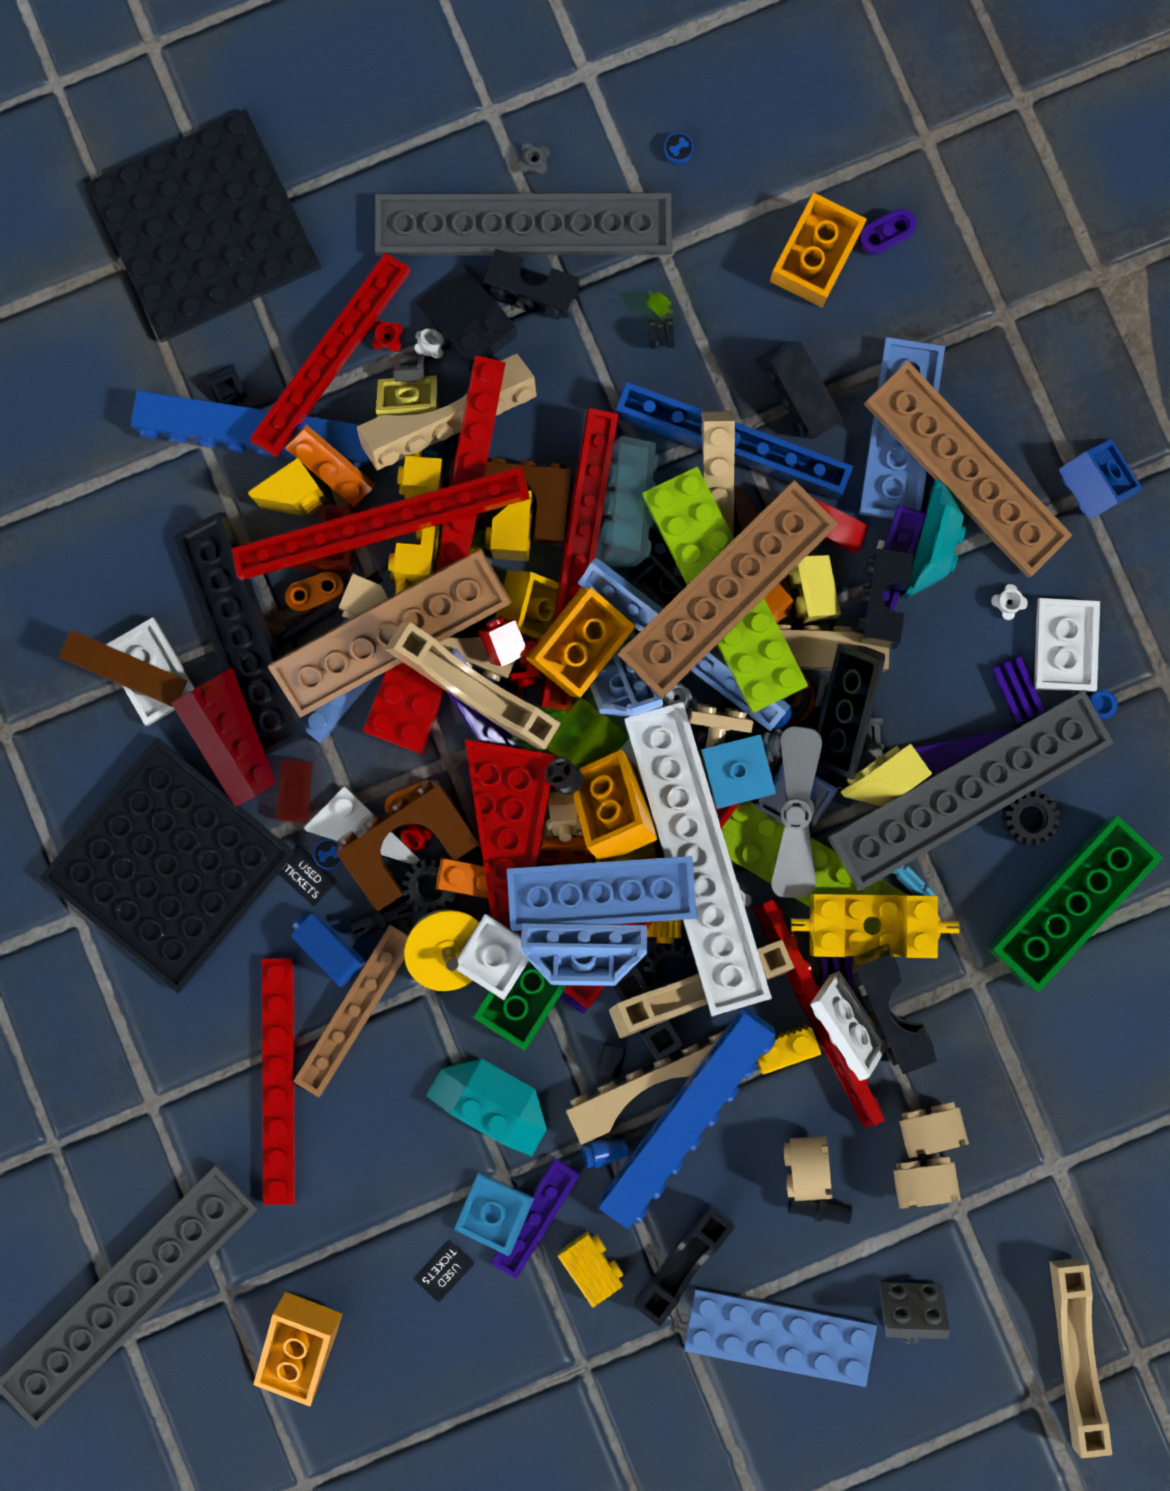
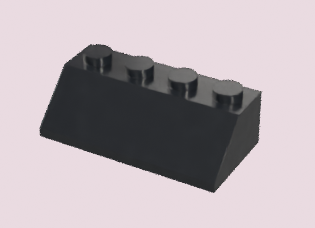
[816,643,885,780]

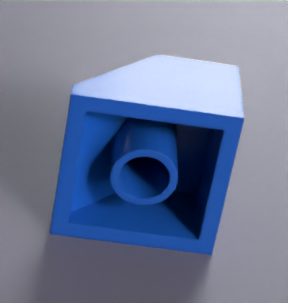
[1058,439,1143,520]

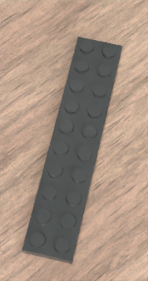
[375,193,672,256]
[827,690,1114,891]
[0,1164,260,1430]

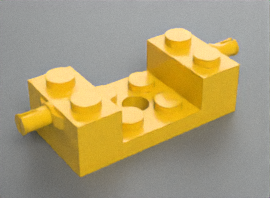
[388,451,444,594]
[791,894,959,958]

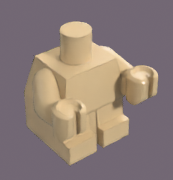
[541,792,584,842]

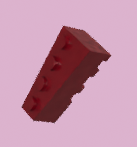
[171,668,275,807]

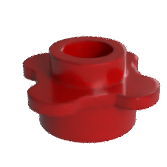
[372,321,403,352]
[401,824,433,850]

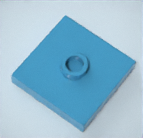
[701,734,776,809]
[454,1172,534,1256]

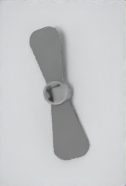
[771,726,822,898]

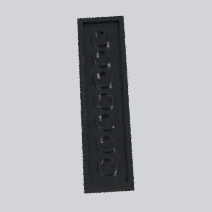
[174,512,308,756]

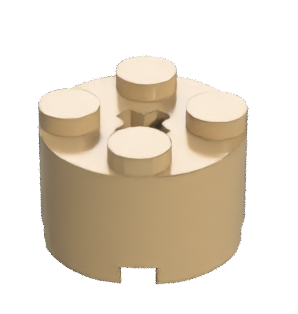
[899,1102,969,1158]
[784,1136,832,1201]
[893,1157,961,1208]

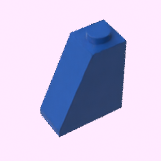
[291,913,367,987]

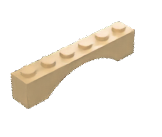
[357,354,537,470]
[338,574,515,682]
[384,622,561,749]
[609,940,794,1039]
[566,1030,725,1145]
[1049,1258,1112,1458]

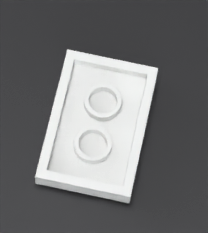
[1034,598,1100,692]
[106,617,195,726]
[810,971,888,1081]

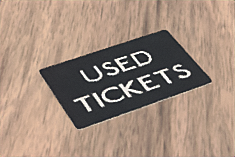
[279,847,336,906]
[414,1240,475,1302]

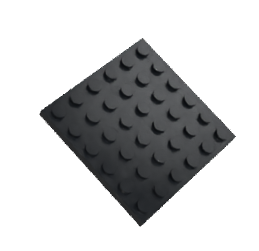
[86,109,322,343]
[39,738,297,994]

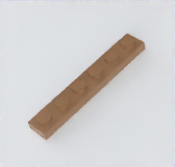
[293,925,408,1097]

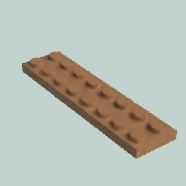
[863,361,1072,578]
[618,480,838,699]
[268,548,511,718]

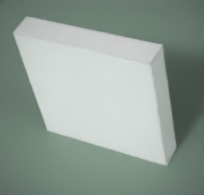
[456,914,529,1000]

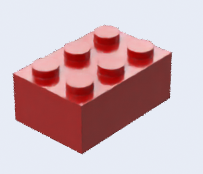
[363,662,447,755]

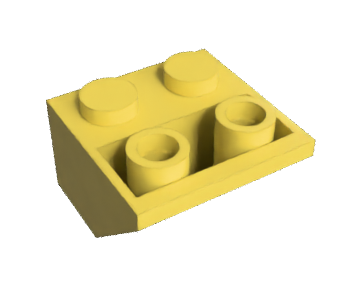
[787,555,841,625]
[841,744,932,806]

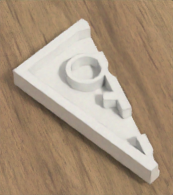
[304,786,420,865]

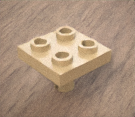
[687,703,753,748]

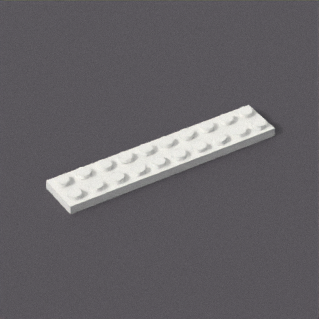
[624,702,772,1016]

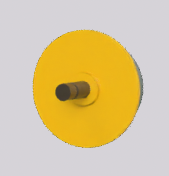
[404,909,479,991]

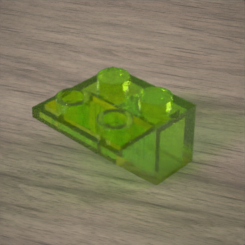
[546,697,628,769]

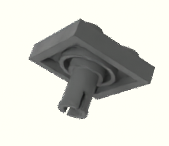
[879,1282,950,1344]

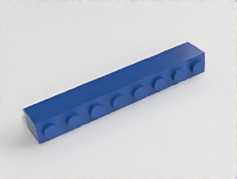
[616,382,853,501]
[131,391,372,471]
[598,1007,776,1230]

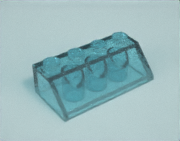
[595,436,659,569]

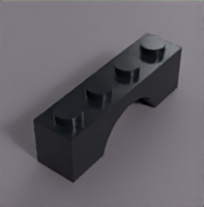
[851,944,938,1074]
[635,1202,735,1327]

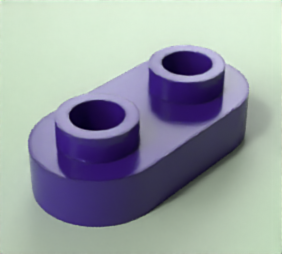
[859,209,916,255]

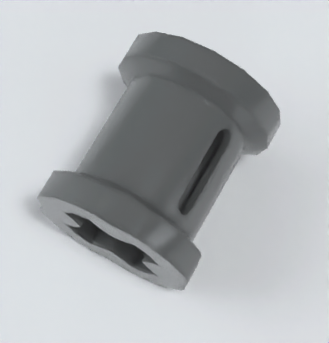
[863,718,884,750]

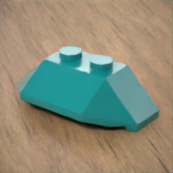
[901,479,966,599]
[426,1058,547,1156]

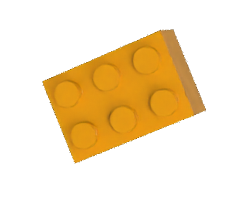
[770,192,867,308]
[525,587,636,698]
[573,749,658,862]

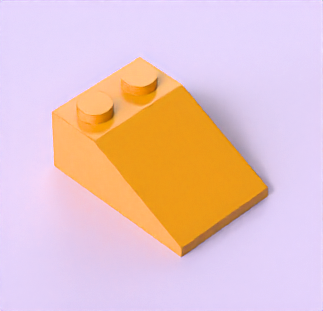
[253,1292,343,1406]

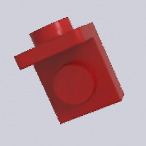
[510,640,541,687]

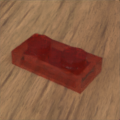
[277,760,313,823]

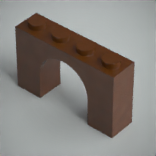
[448,458,571,546]
[336,779,479,912]

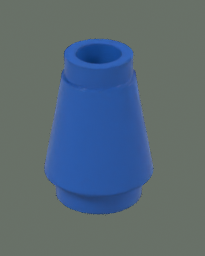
[582,1138,628,1170]

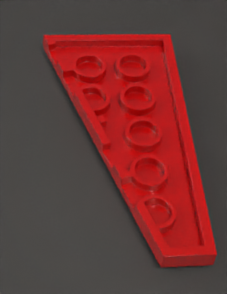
[465,739,555,936]

